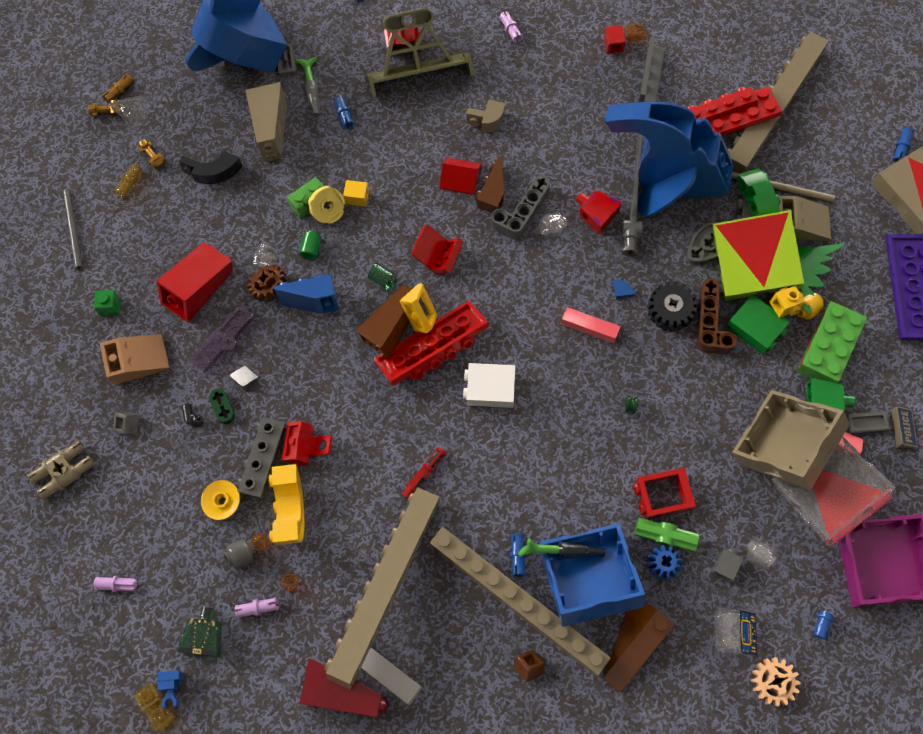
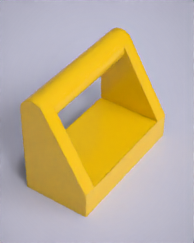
[400,283,437,333]

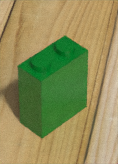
[726,294,790,355]

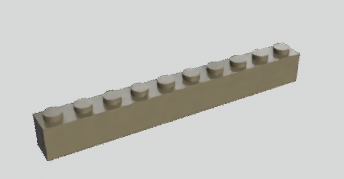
[728,31,829,174]
[324,487,440,690]
[430,527,611,677]

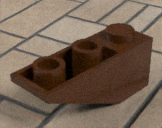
[475,156,504,213]

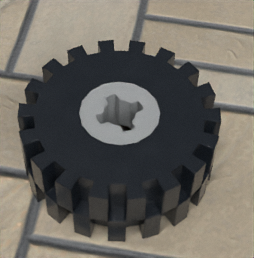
[647,281,698,332]

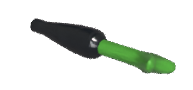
[519,538,606,559]

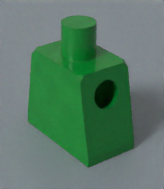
[806,378,855,411]

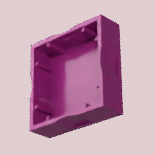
[838,514,923,608]

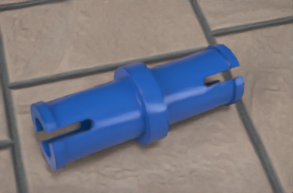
[334,95,354,129]
[893,127,914,162]
[510,533,526,577]

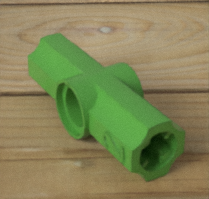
[634,518,699,552]

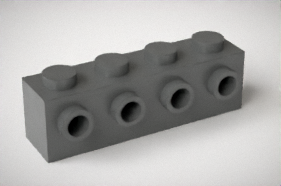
[237,417,287,501]

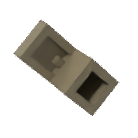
[466,100,506,133]

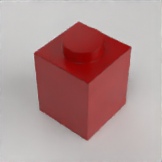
[603,25,626,54]

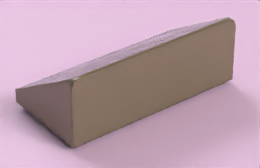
[891,407,918,448]

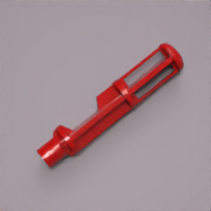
[402,447,446,499]

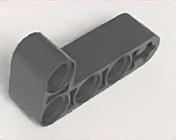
[491,175,550,240]

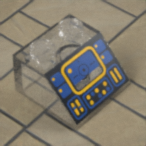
[713,608,758,657]

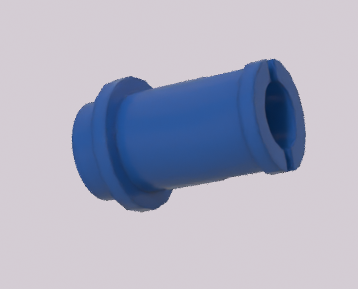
[813,611,834,640]

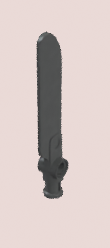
[622,133,643,257]

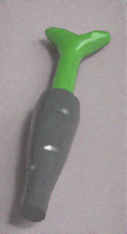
[296,57,320,117]

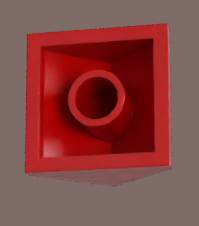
[439,157,481,195]

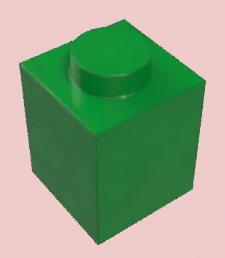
[94,290,121,316]

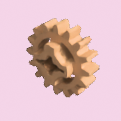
[751,657,801,706]

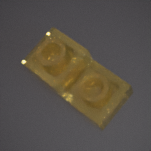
[133,682,176,733]

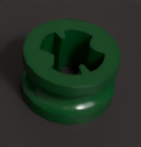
[625,396,638,414]

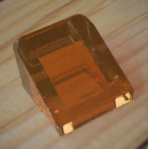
[624,22,648,43]

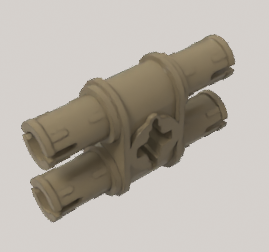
[27,440,96,500]

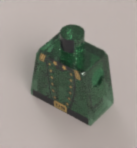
[177,607,222,658]

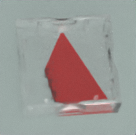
[771,437,896,547]

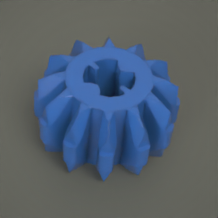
[647,545,683,581]

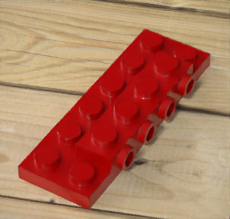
[687,86,782,136]
[373,301,490,386]

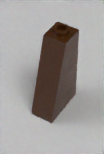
[356,284,421,358]

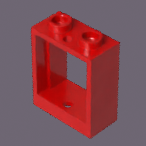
[633,467,696,520]

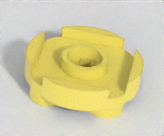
[308,186,345,224]

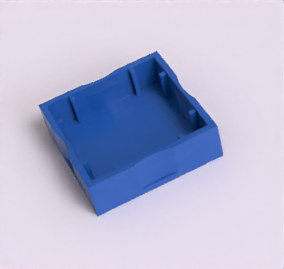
[539,523,645,627]

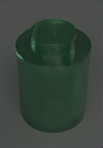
[368,263,397,290]

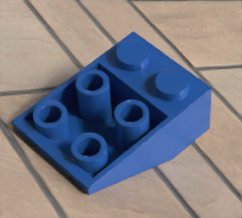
[274,274,339,314]

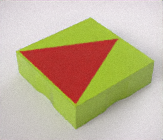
[713,210,804,301]

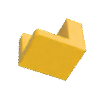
[343,180,369,207]

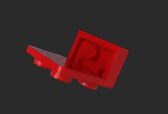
[411,225,463,275]

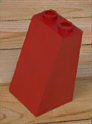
[157,242,233,323]

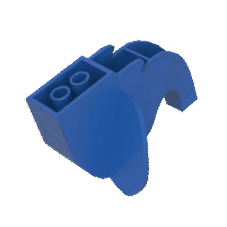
[185,0,287,73]
[605,102,733,217]

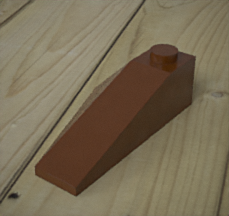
[604,602,675,692]

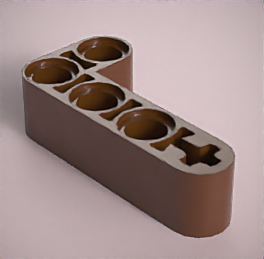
[696,278,737,354]

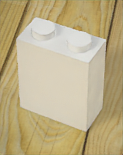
[463,363,515,408]

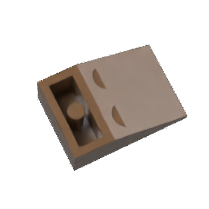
[100,334,170,385]

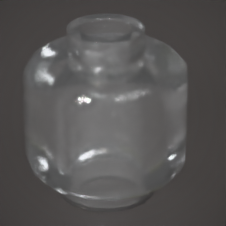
[539,212,567,238]
[746,538,778,569]

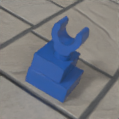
[157,670,184,709]

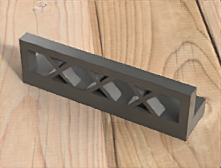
[638,37,665,102]

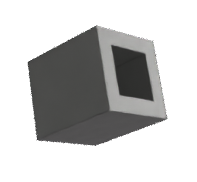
[711,549,743,583]

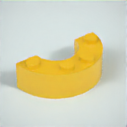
[269,464,305,545]

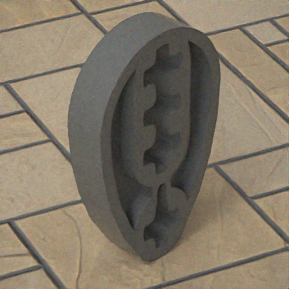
[686,222,719,265]

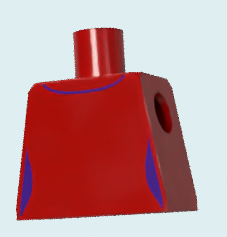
[575,190,622,234]

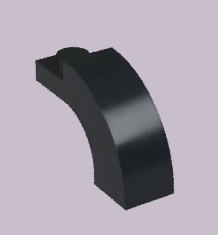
[179,151,243,184]

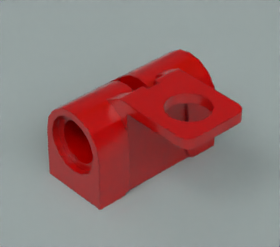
[282,421,332,466]

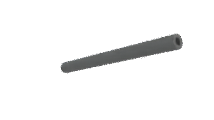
[63,189,83,269]

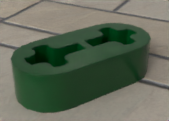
[209,389,235,424]

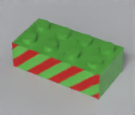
[796,301,867,383]

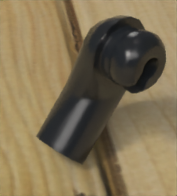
[182,404,204,428]

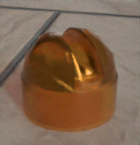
[251,533,270,551]
[281,573,298,592]

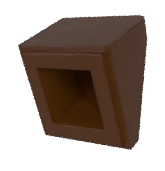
[514,650,545,682]

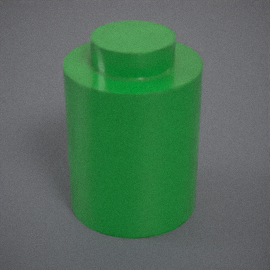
[299,231,321,260]

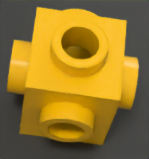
[770,286,805,318]

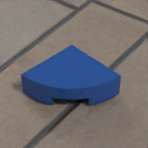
[613,279,635,299]

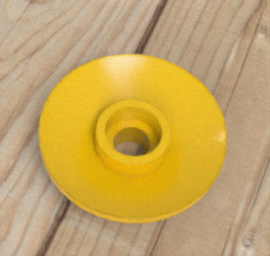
[201,480,240,520]

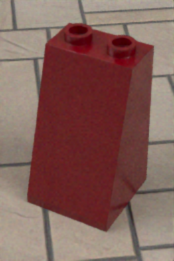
[299,659,388,718]

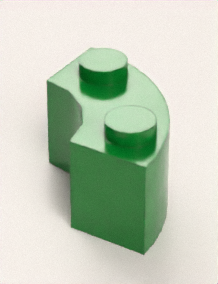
[737,169,781,216]

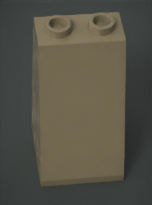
[245,82,287,161]

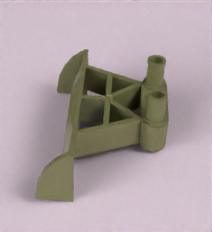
[367,8,474,98]

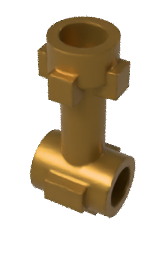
[88,100,123,117]
[138,139,166,169]

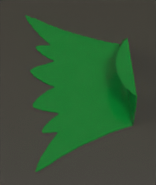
[798,243,845,314]

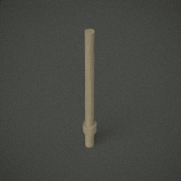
[732,172,835,203]

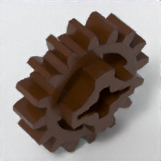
[247,264,288,302]

